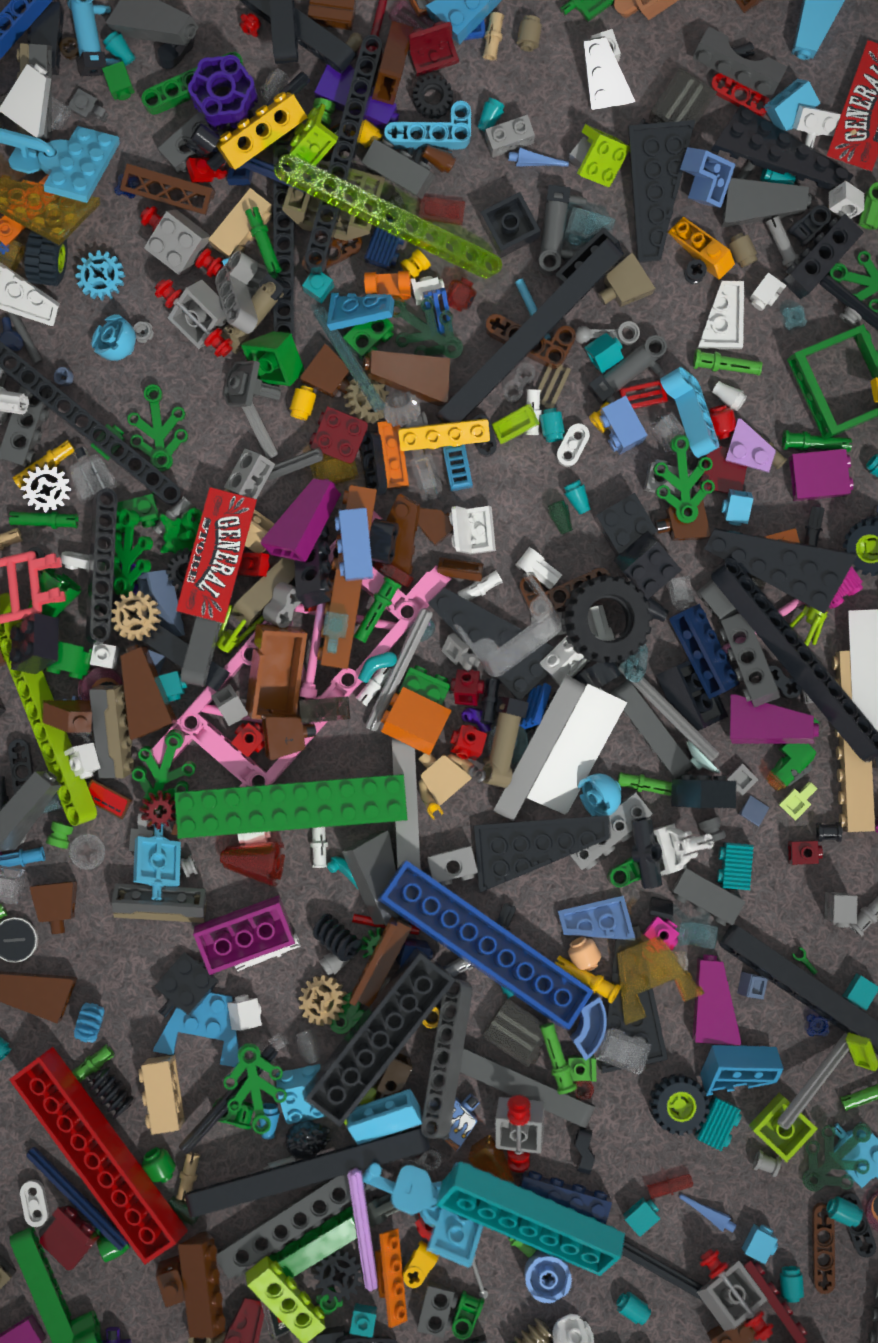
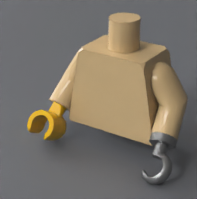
[418,753,486,819]

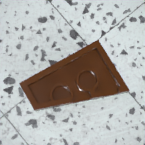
[386,494,420,575]

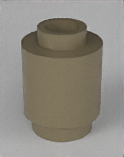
[517,15,542,52]
[728,233,758,268]

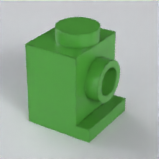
[565,1055,596,1082]

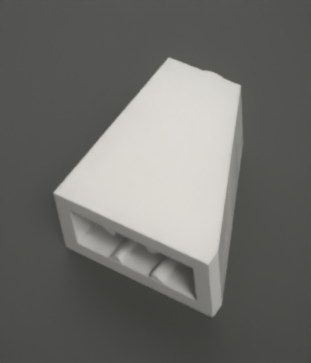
[0,63,51,138]

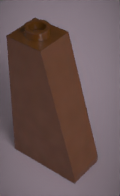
[372,21,413,105]
[363,350,450,406]
[120,644,177,740]
[0,971,78,1023]

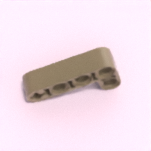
[231,558,295,629]

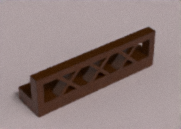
[120,164,216,215]
[349,916,412,1006]

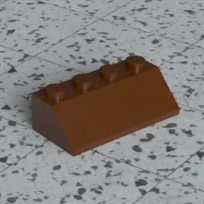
[178,1231,225,1338]

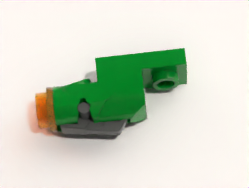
[765,718,820,792]

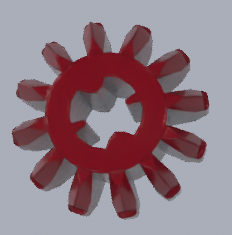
[139,790,176,829]

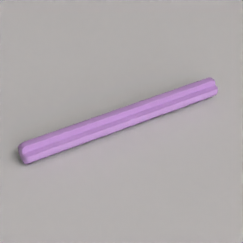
[348,1168,378,1291]

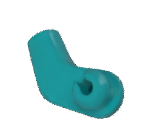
[358,652,397,683]
[327,856,358,889]

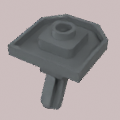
[223,361,281,407]

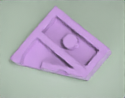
[726,418,776,473]

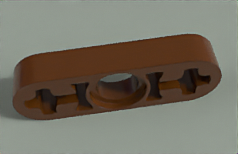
[302,237,362,274]

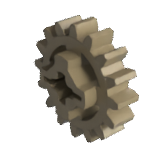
[343,374,391,423]

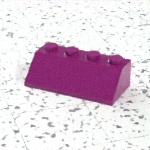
[193,895,295,975]

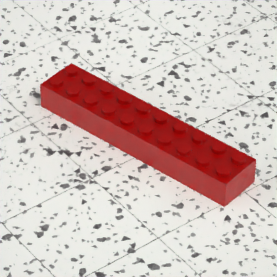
[9,1047,188,1265]

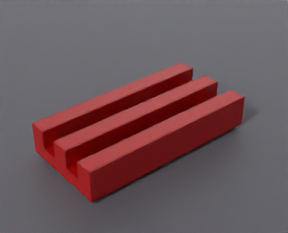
[619,380,668,409]

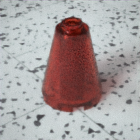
[220,841,285,886]

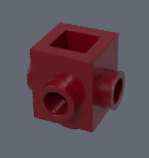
[451,669,484,706]

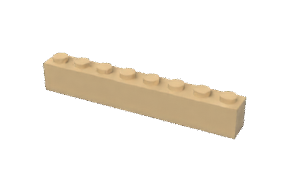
[832,651,875,832]

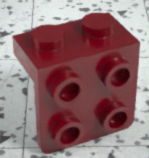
[408,21,459,76]
[309,406,368,464]
[697,446,747,494]
[39,1205,100,1271]

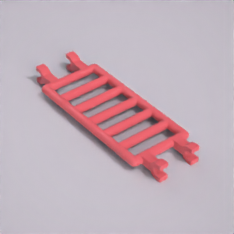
[0,551,66,624]

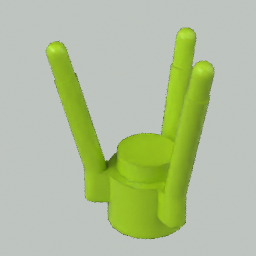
[216,605,264,653]
[790,605,828,647]

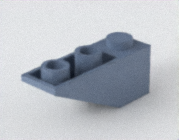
[137,570,185,637]

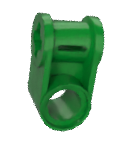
[607,857,641,887]
[212,1098,254,1129]
[452,1290,485,1340]

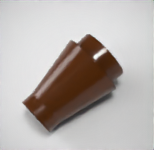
[421,144,456,173]

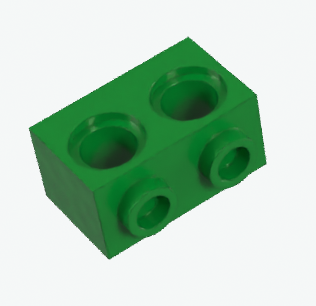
[343,318,394,361]

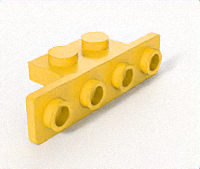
[399,419,490,451]

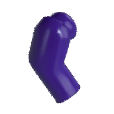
[461,708,491,733]

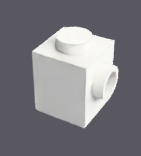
[227,995,262,1031]

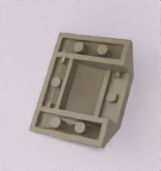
[282,160,385,241]

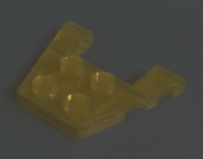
[617,936,704,1025]

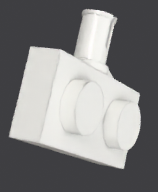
[793,105,841,149]

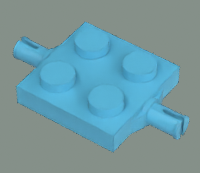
[133,824,181,900]
[829,1122,878,1188]

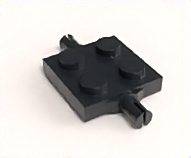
[154,952,219,1017]

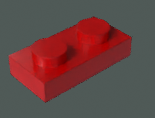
[237,553,269,577]

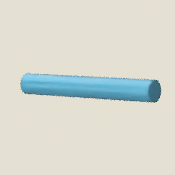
[515,278,551,340]

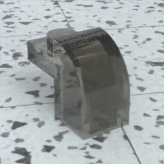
[300,697,351,723]

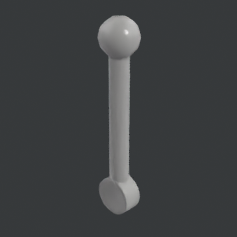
[472,1255,488,1299]

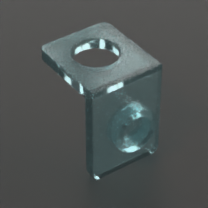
[678,922,718,949]

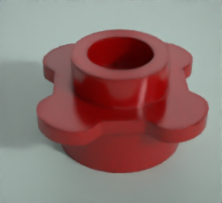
[239,13,261,38]

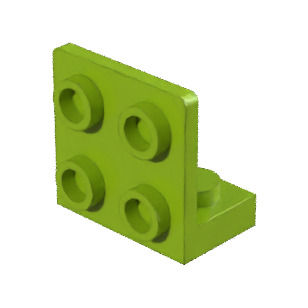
[289,103,338,171]
[577,124,629,187]

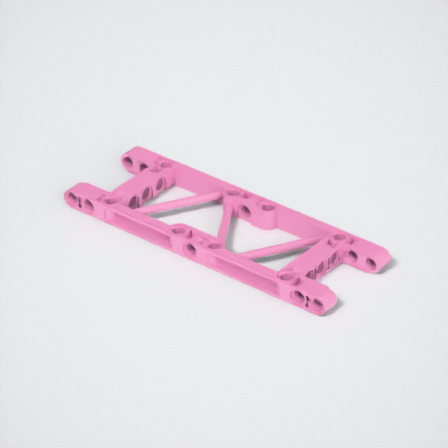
[147,511,452,787]

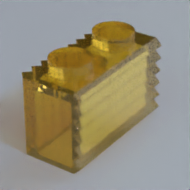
[310,454,359,484]

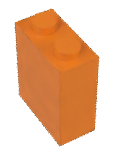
[381,687,452,756]

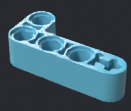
[384,101,471,149]
[660,367,719,458]

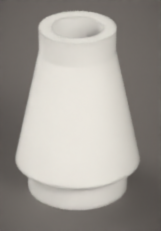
[712,381,747,411]

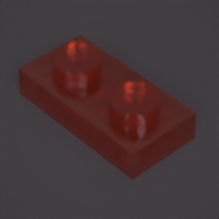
[419,197,465,225]

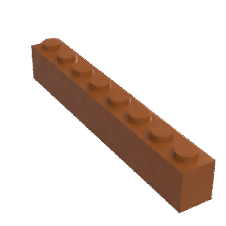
[317,485,377,670]

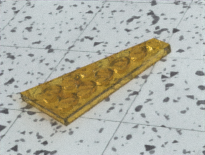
[0,175,100,246]

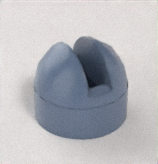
[54,367,74,386]

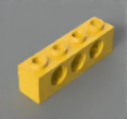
[216,92,308,170]

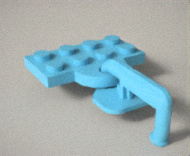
[0,126,120,203]
[362,1162,483,1268]

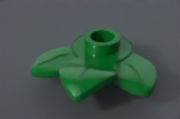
[330,992,365,1034]

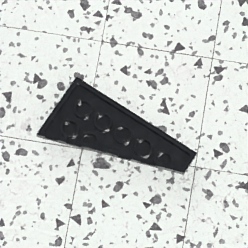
[474,815,611,893]

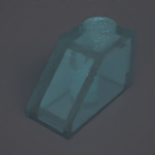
[564,207,616,245]

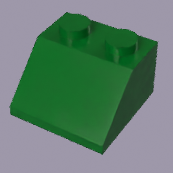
[241,331,305,386]

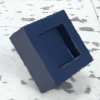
[227,166,253,185]

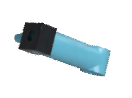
[67,0,120,76]

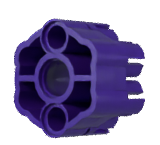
[188,55,258,131]

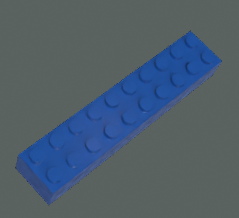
[377,860,594,1030]

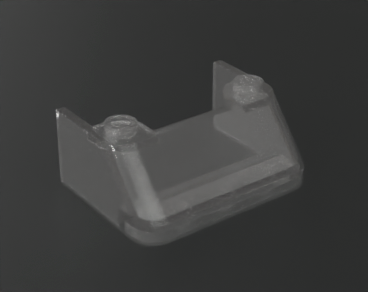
[453,573,562,677]

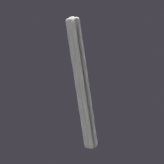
[365,608,433,731]
[618,661,719,762]
[777,1033,849,1129]

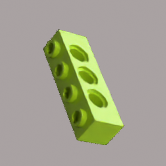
[245,1256,326,1343]

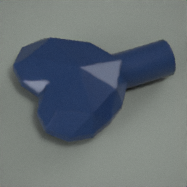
[0,317,23,352]

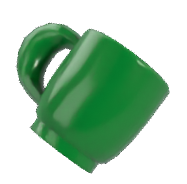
[95,1221,130,1263]

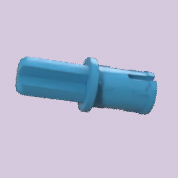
[0,847,46,868]

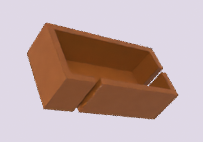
[245,624,307,719]

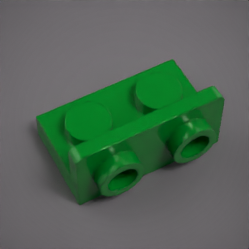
[116,494,160,534]
[399,665,451,705]

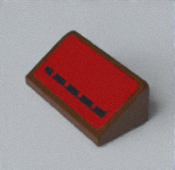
[88,779,133,820]

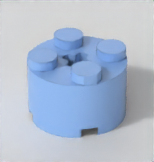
[524,1250,572,1303]

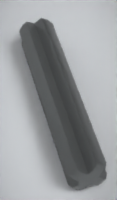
[268,448,323,481]

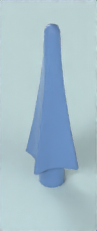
[508,147,569,167]
[679,1194,736,1232]

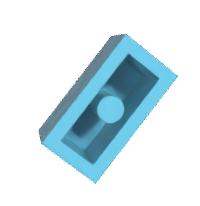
[764,79,820,131]

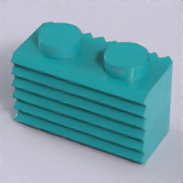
[717,842,754,890]
[694,1095,742,1151]

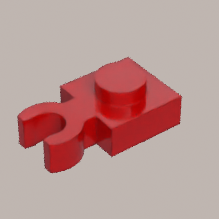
[186,158,228,183]

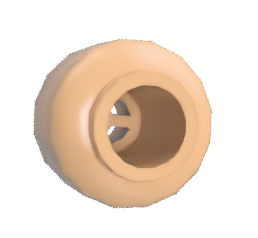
[568,936,601,972]

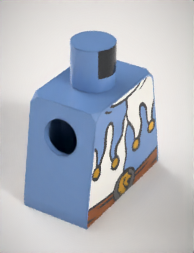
[434,1093,480,1152]

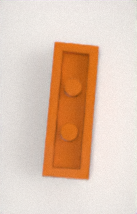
[378,419,409,490]

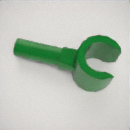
[792,947,818,975]

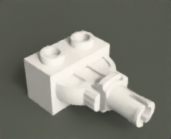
[653,824,714,875]

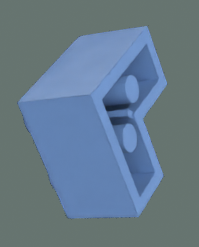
[680,147,735,208]
[599,396,647,455]

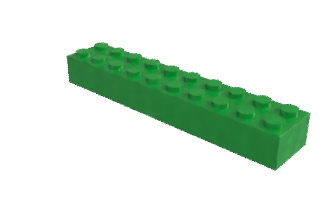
[175,774,408,839]

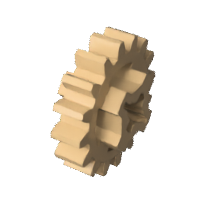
[111,591,161,641]
[298,975,347,1026]

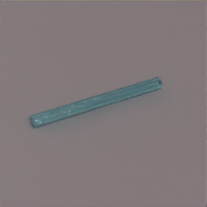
[314,307,385,412]

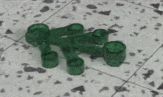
[393,297,463,359]
[802,1122,872,1192]

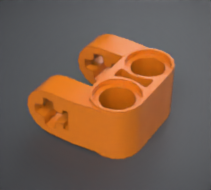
[364,270,411,300]

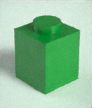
[102,61,135,101]

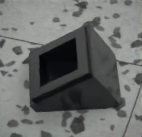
[648,897,673,919]

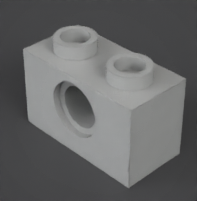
[427,845,478,886]

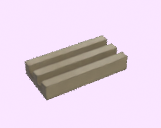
[538,360,571,409]

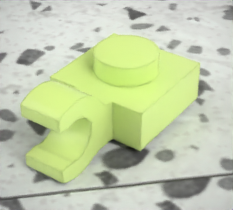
[778,782,818,821]

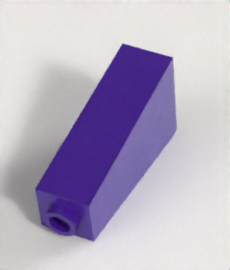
[315,64,399,130]

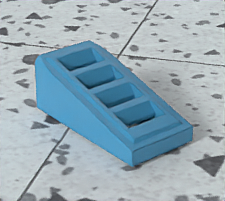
[443,444,473,491]

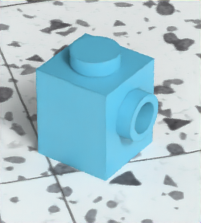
[721,489,753,526]
[742,1224,778,1264]

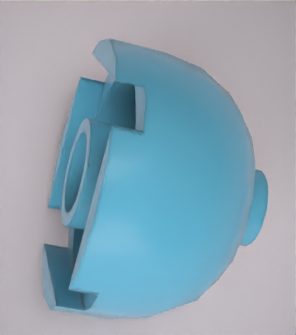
[91,314,136,361]
[578,773,621,816]

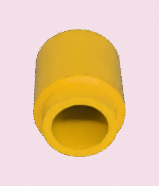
[350,119,383,148]
[289,386,316,420]

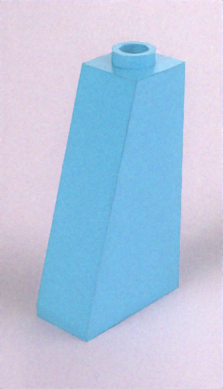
[792,0,845,60]

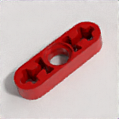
[711,73,770,117]

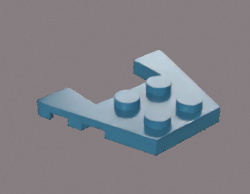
[153,992,239,1067]

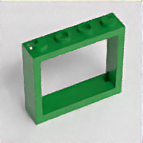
[787,324,878,440]

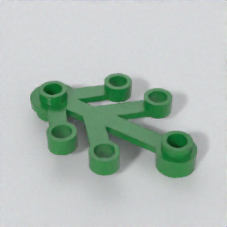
[828,251,878,313]
[127,384,188,472]
[653,435,715,523]
[113,509,153,597]
[132,729,196,811]
[223,1043,287,1134]

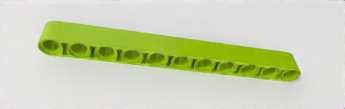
[0,592,97,826]

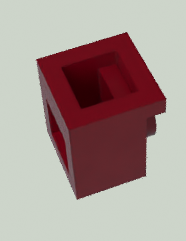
[788,840,823,865]

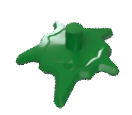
[160,514,195,554]

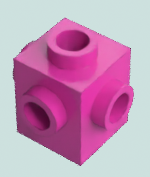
[642,916,680,952]

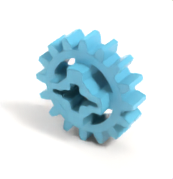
[75,250,125,301]

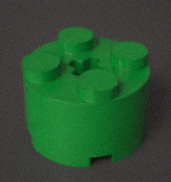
[46,641,93,679]

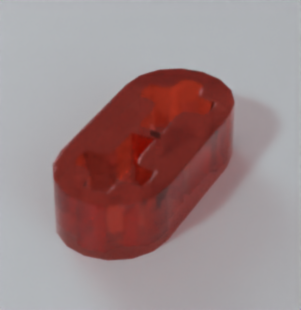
[373,562,414,588]

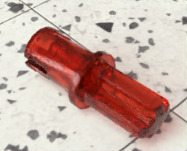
[647,1174,693,1200]

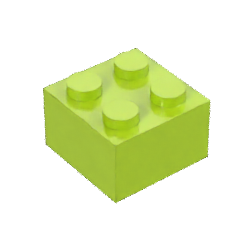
[749,1092,818,1162]

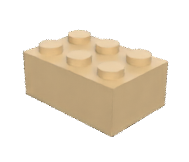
[139,1054,185,1135]

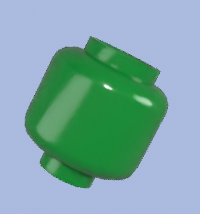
[142,1147,176,1183]

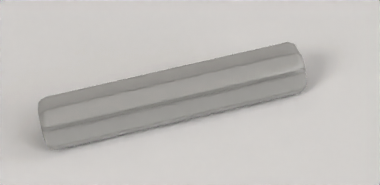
[242,402,278,459]

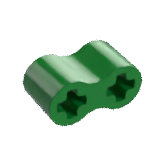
[71,1310,102,1343]

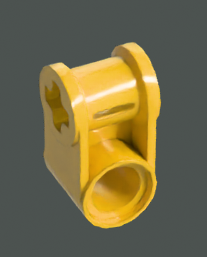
[403,1240,439,1288]

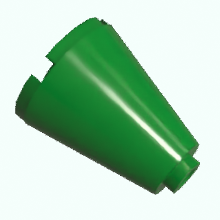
[28,568,82,618]

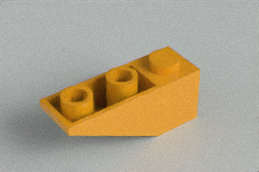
[668,217,735,280]

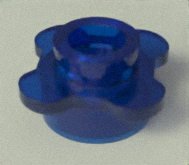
[114,174,139,199]
[807,1014,829,1037]

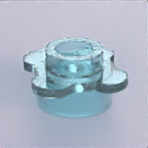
[782,305,807,330]

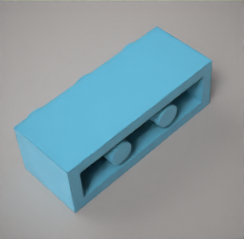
[347,1089,422,1145]

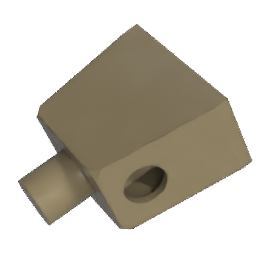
[598,253,655,307]

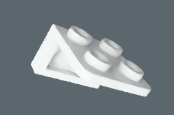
[449,506,496,554]

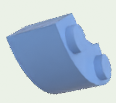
[570,994,607,1061]

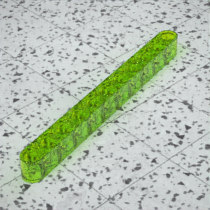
[274,154,502,279]

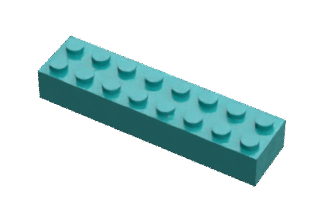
[436,1162,625,1276]

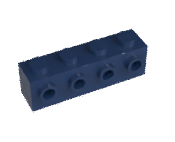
[669,603,740,699]
[519,1171,612,1225]

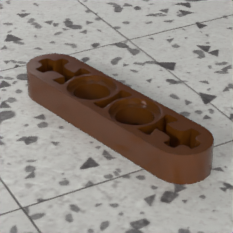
[812,1202,835,1294]

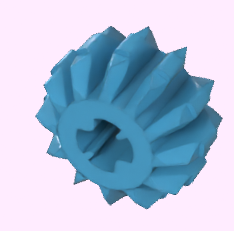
[74,1003,105,1043]

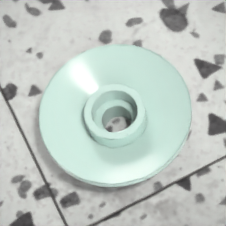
[687,740,720,774]

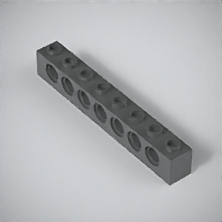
[216,1169,384,1279]

